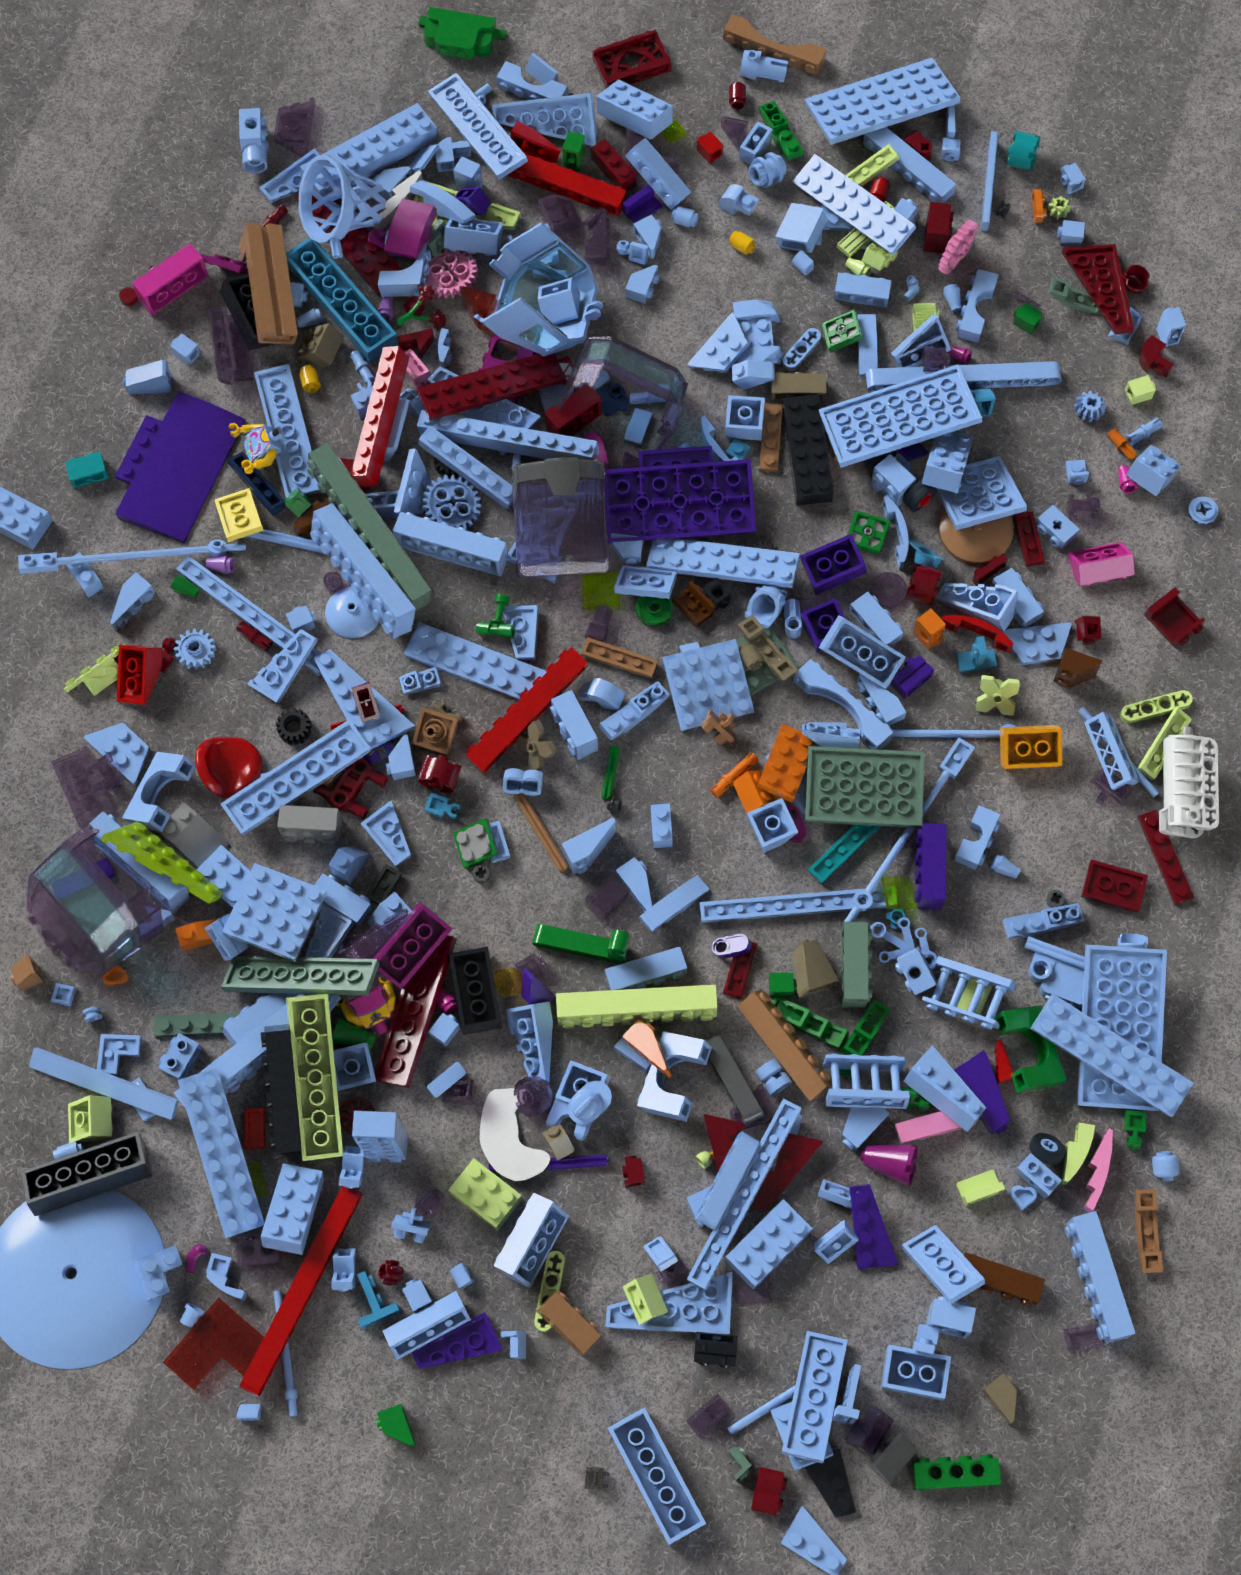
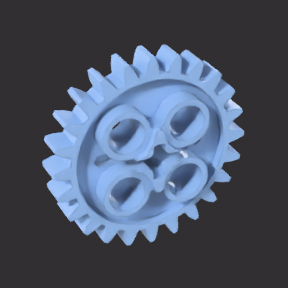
[421,475,481,529]

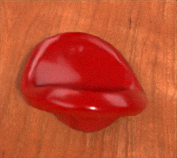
[195,737,263,798]

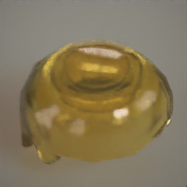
[494,967,522,998]

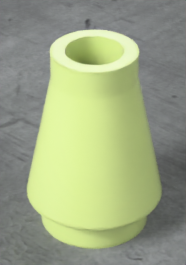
[845,257,873,277]

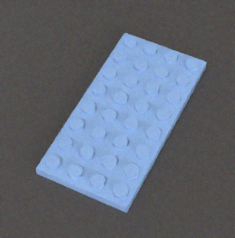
[804,58,960,145]
[819,364,982,468]
[1077,945,1167,1111]

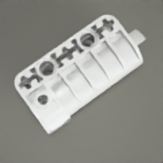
[1159,726,1219,839]

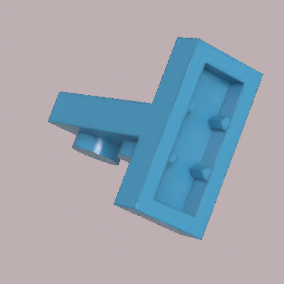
[956,636,997,673]
[357,1271,401,1329]

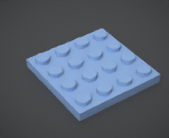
[936,456,1027,530]
[662,639,754,731]
[222,863,327,962]

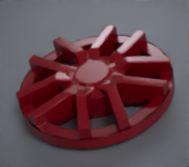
[339,1097,375,1135]

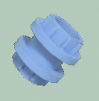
[749,152,786,188]

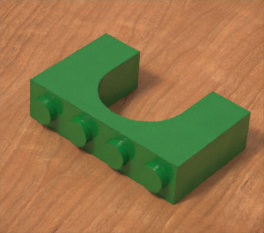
[994,1005,1066,1093]

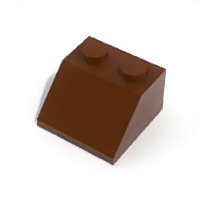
[1053,648,1102,687]

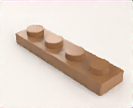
[759,403,782,472]
[581,637,658,679]

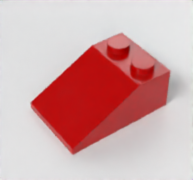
[117,645,163,705]

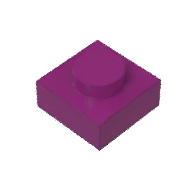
[368,227,386,249]

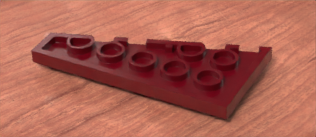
[1062,244,1134,334]

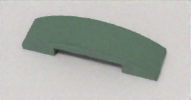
[1049,276,1102,315]

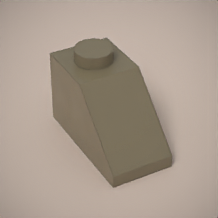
[981,1373,1017,1425]

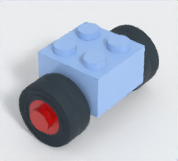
[864,450,937,512]

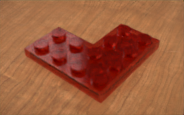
[163,1297,264,1390]

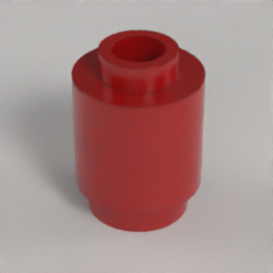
[870,177,890,203]

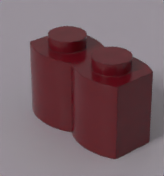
[751,1467,787,1516]

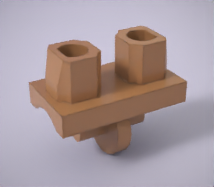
[701,710,735,746]

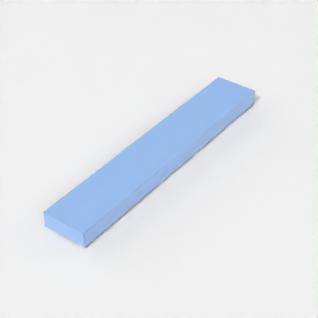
[981,131,998,231]

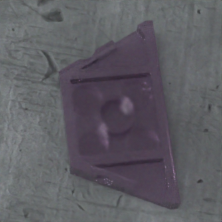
[273,97,316,157]

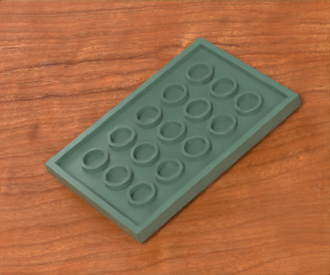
[805,746,925,828]

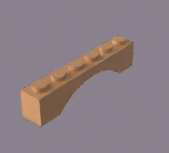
[723,14,827,75]

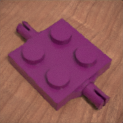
[201,254,249,275]

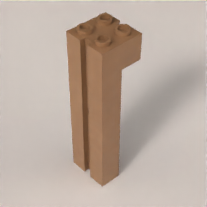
[240,222,298,344]

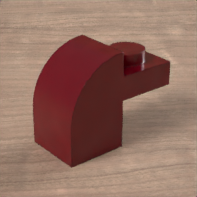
[1139,335,1174,377]

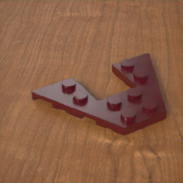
[704,1114,823,1212]

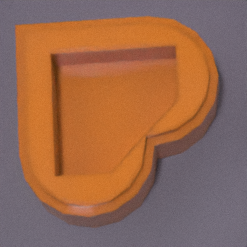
[102,962,129,986]

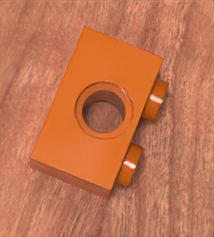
[913,608,946,649]

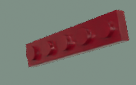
[1138,810,1194,905]

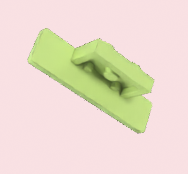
[64,643,126,696]

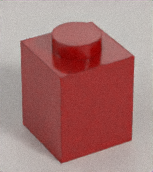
[697,131,724,164]

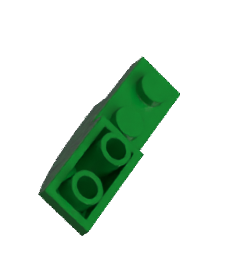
[758,101,804,161]

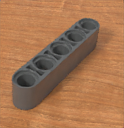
[706,1034,764,1126]

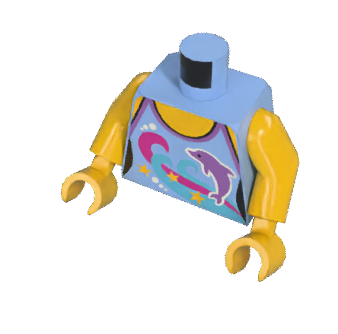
[228,423,285,474]

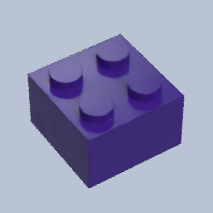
[801,598,846,652]

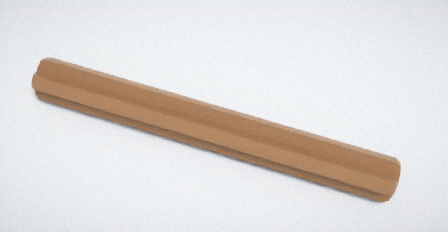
[514,793,569,873]

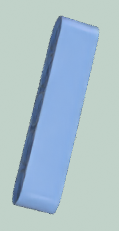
[695,1131,759,1229]

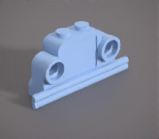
[1024,936,1085,1009]

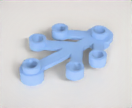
[870,917,938,973]

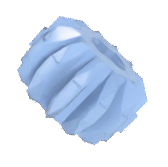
[1074,390,1106,422]

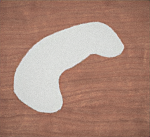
[480,1088,550,1181]

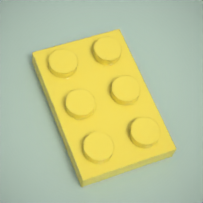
[215,488,264,542]

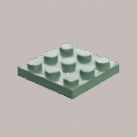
[736,626,798,696]

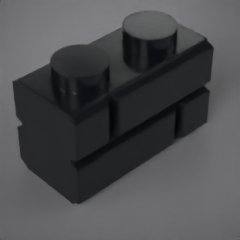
[694,1332,738,1368]

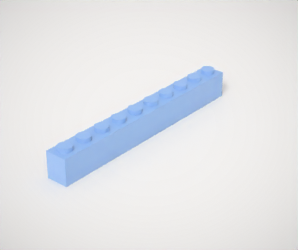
[417,410,599,460]

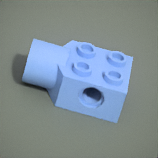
[239,108,269,173]

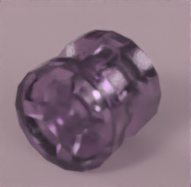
[323,571,343,594]

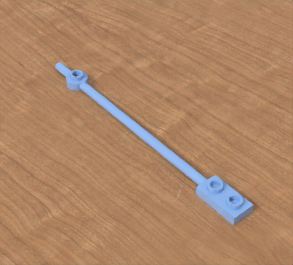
[18,539,246,574]
[809,722,1015,739]
[844,738,975,922]

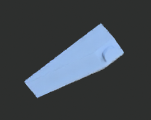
[936,583,1018,632]
[506,1002,553,1086]

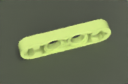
[1120,690,1193,724]
[534,1251,565,1332]

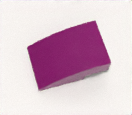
[384,198,437,259]

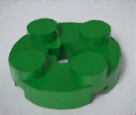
[636,596,673,627]

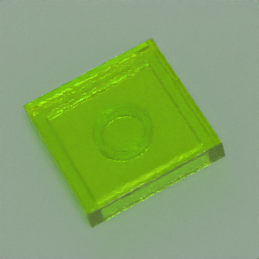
[582,572,620,609]

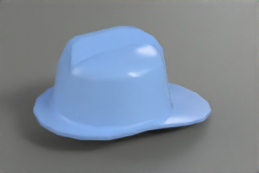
[568,1081,612,1125]

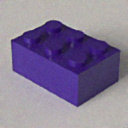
[800,534,867,595]

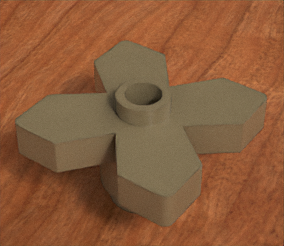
[516,720,557,771]

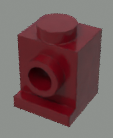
[1074,616,1102,645]
[622,1155,645,1188]

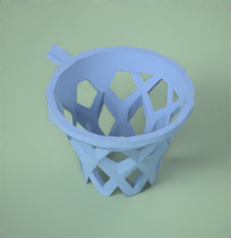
[299,155,386,259]

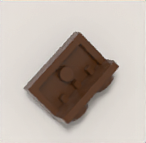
[672,581,715,627]

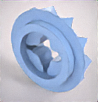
[1188,497,1218,525]

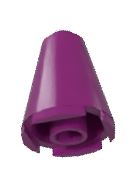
[860,1145,918,1186]

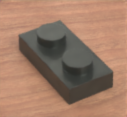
[366,864,403,905]

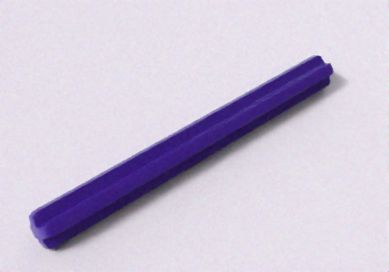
[488,1155,609,1173]

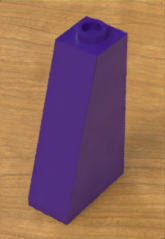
[954,1050,1010,1135]

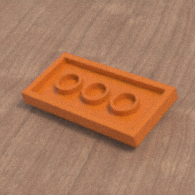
[757,723,816,803]

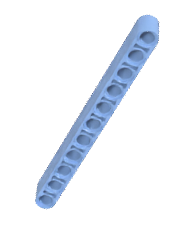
[866,361,1062,392]

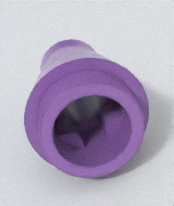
[377,297,394,322]
[206,556,235,574]

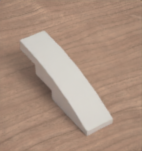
[374,170,423,230]

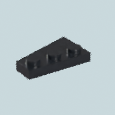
[804,1449,856,1518]

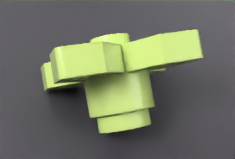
[976,675,1020,716]

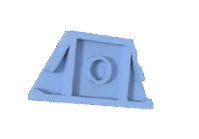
[687,313,749,373]
[394,449,431,514]
[1003,622,1072,665]
[83,723,150,786]

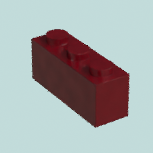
[591,139,637,192]

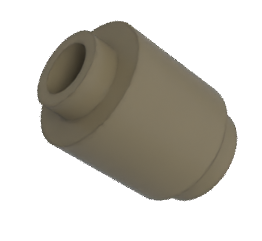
[738,642,764,671]

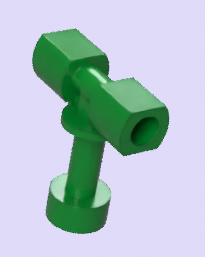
[476,594,516,639]

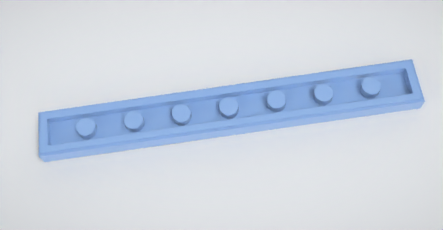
[29,1047,179,1120]

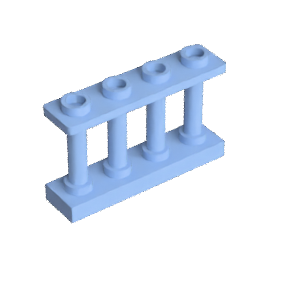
[922,956,1016,1030]
[823,1054,910,1109]

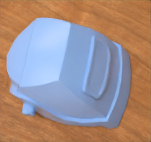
[745,585,786,628]

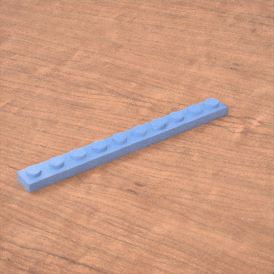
[176,556,321,676]
[700,886,896,923]
[687,1098,802,1290]

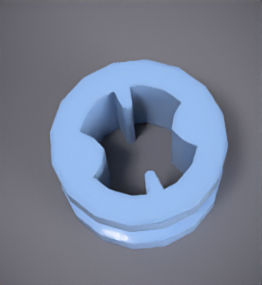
[83,1007,102,1022]

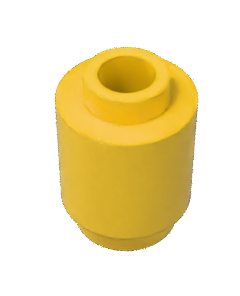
[729,231,756,255]
[299,365,321,393]

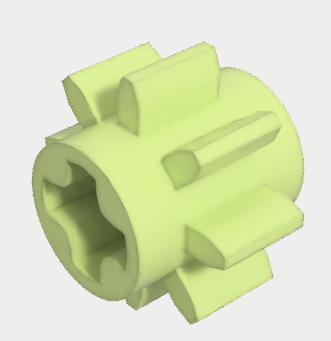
[1048,196,1071,220]

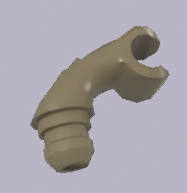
[432,699,463,722]

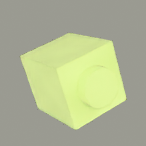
[1125,375,1156,405]

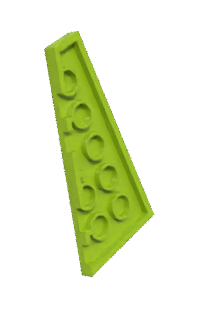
[101,821,223,904]

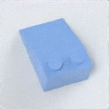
[562,817,616,874]

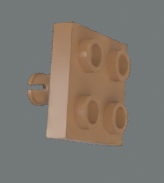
[412,707,459,755]

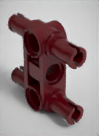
[313,758,388,819]

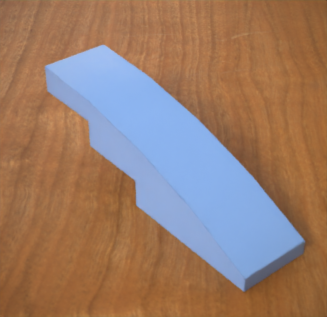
[410,180,475,224]
[858,314,878,377]
[639,875,710,933]

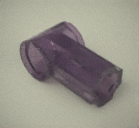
[585,605,613,642]

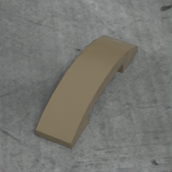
[738,615,798,682]

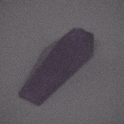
[339,908,409,959]

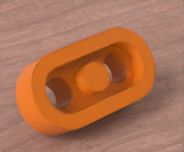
[1032,189,1046,223]

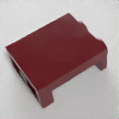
[1144,587,1206,648]

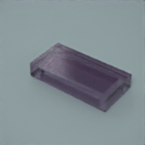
[1063,1324,1109,1351]

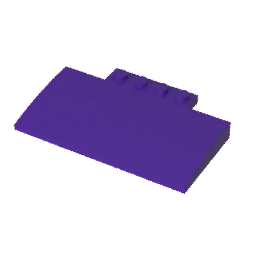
[115,391,246,543]
[604,446,756,543]

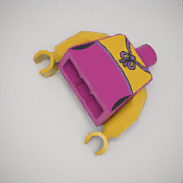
[336,977,396,1035]

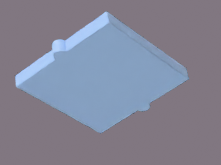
[409,144,440,172]

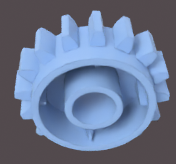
[174,628,217,670]

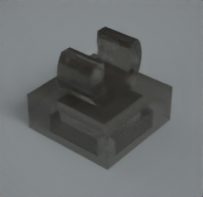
[584,1467,610,1490]

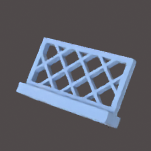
[832,1364,861,1425]

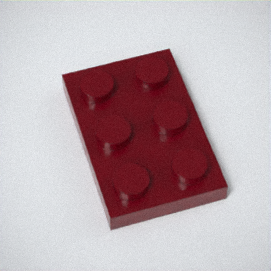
[1081,859,1148,913]

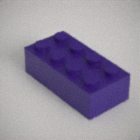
[914,823,946,910]

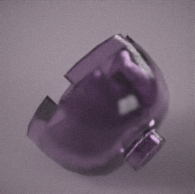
[514,1076,554,1117]

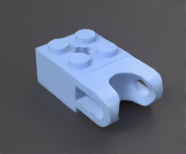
[546,1060,610,1141]

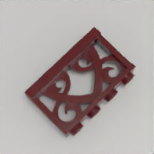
[592,29,671,89]

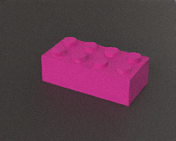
[132,244,209,316]

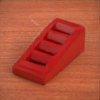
[994,1039,1013,1085]

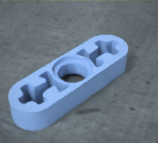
[783,328,821,371]

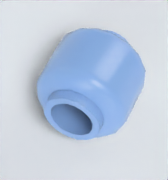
[1152,1151,1180,1181]

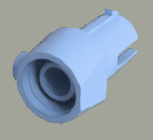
[739,50,788,82]

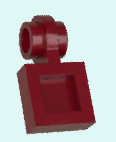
[160,637,177,674]

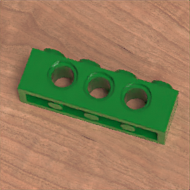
[912,1454,1001,1490]

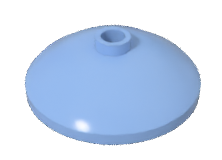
[325,586,379,639]

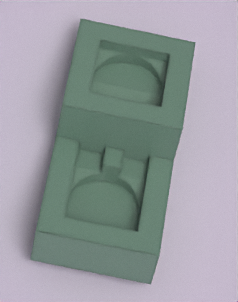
[428,219,446,258]

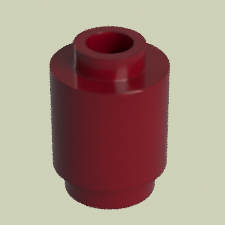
[729,82,746,110]

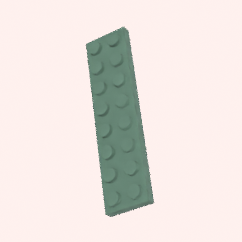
[221,956,379,996]

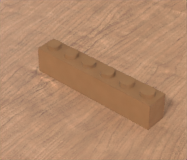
[737,989,832,1101]

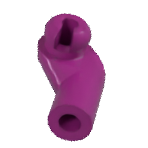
[185,1244,207,1273]

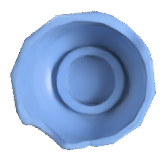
[1117,933,1148,949]

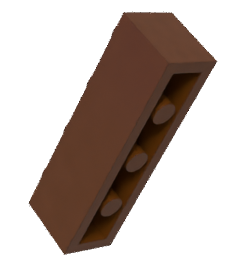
[963,1252,1045,1307]

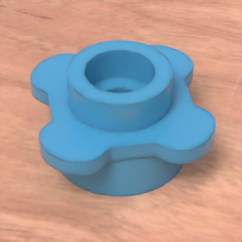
[885,907,907,930]

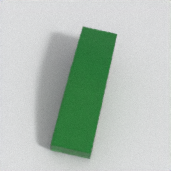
[772,995,849,1050]
[839,999,891,1079]

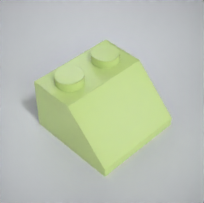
[68,1095,113,1143]

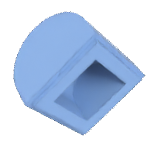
[792,251,814,276]
[450,1263,475,1290]

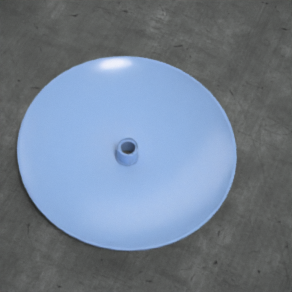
[0,1190,166,1369]

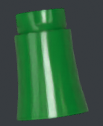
[332,1018,376,1052]

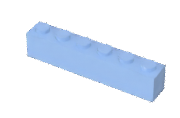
[863,127,956,203]
[419,425,519,510]

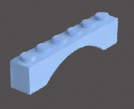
[794,659,893,750]

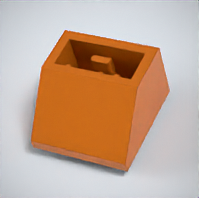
[733,770,787,814]

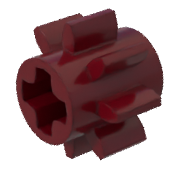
[378,1260,404,1286]

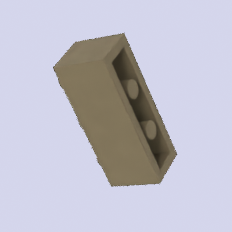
[771,372,826,401]

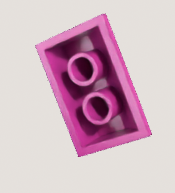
[1067,542,1135,586]

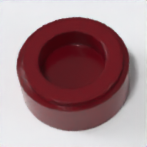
[119,287,138,306]

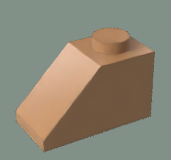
[10,954,44,990]

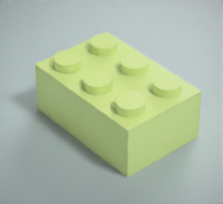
[448,1158,522,1231]

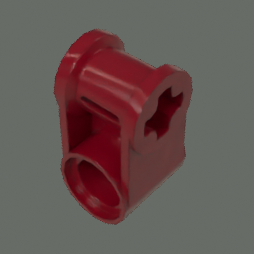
[902,130,933,162]

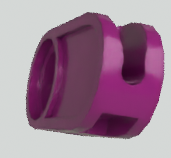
[786,805,807,843]

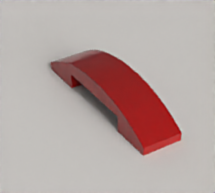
[942,615,1013,654]

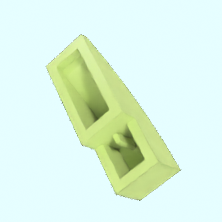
[1062,1123,1095,1185]

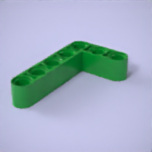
[532,924,630,964]

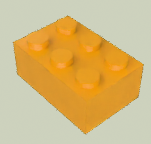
[1000,725,1062,769]

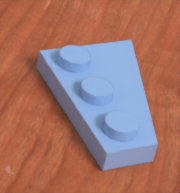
[503,605,539,660]
[305,904,355,958]
[781,1506,847,1575]

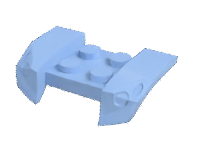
[733,300,784,365]

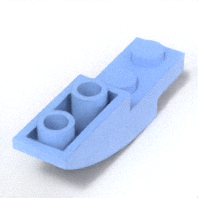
[599,681,670,740]
[1002,903,1084,939]

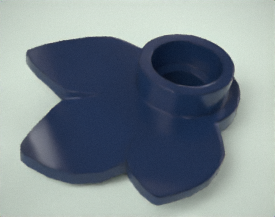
[597,383,629,416]

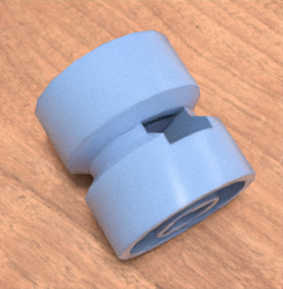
[755,1058,792,1096]

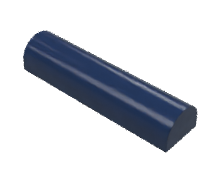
[228,452,286,516]

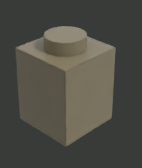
[542,1123,575,1161]

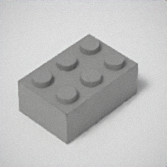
[277,805,343,844]

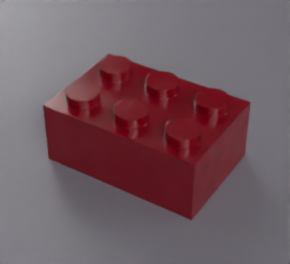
[545,383,602,437]

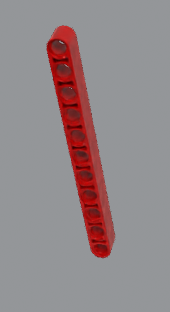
[239,1186,363,1397]

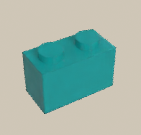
[65,452,109,488]

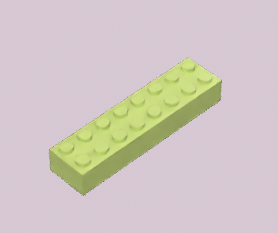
[556,985,717,1029]
[286,994,343,1161]

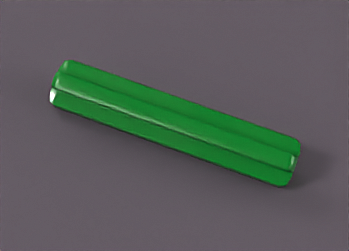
[602,746,620,801]

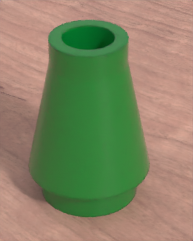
[170,575,200,598]

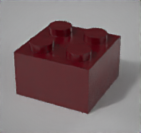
[923,202,954,253]

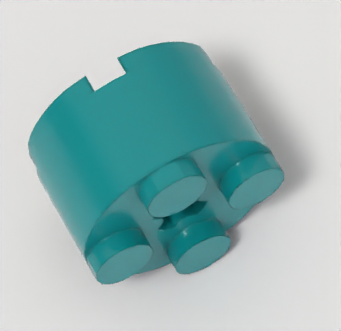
[1007,130,1041,171]

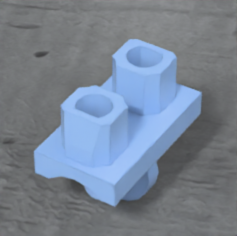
[391,1208,432,1243]

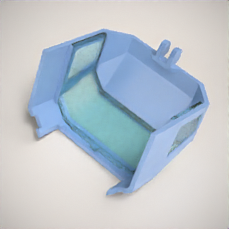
[474,222,603,357]

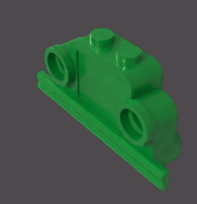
[418,7,507,59]

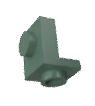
[728,1446,752,1481]

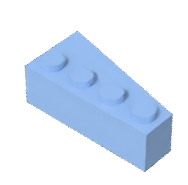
[903,1045,986,1132]

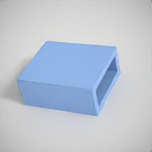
[775,203,827,253]

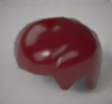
[1123,265,1150,294]

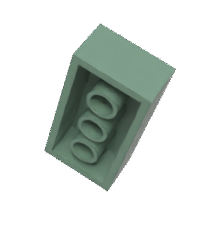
[841,922,872,1009]

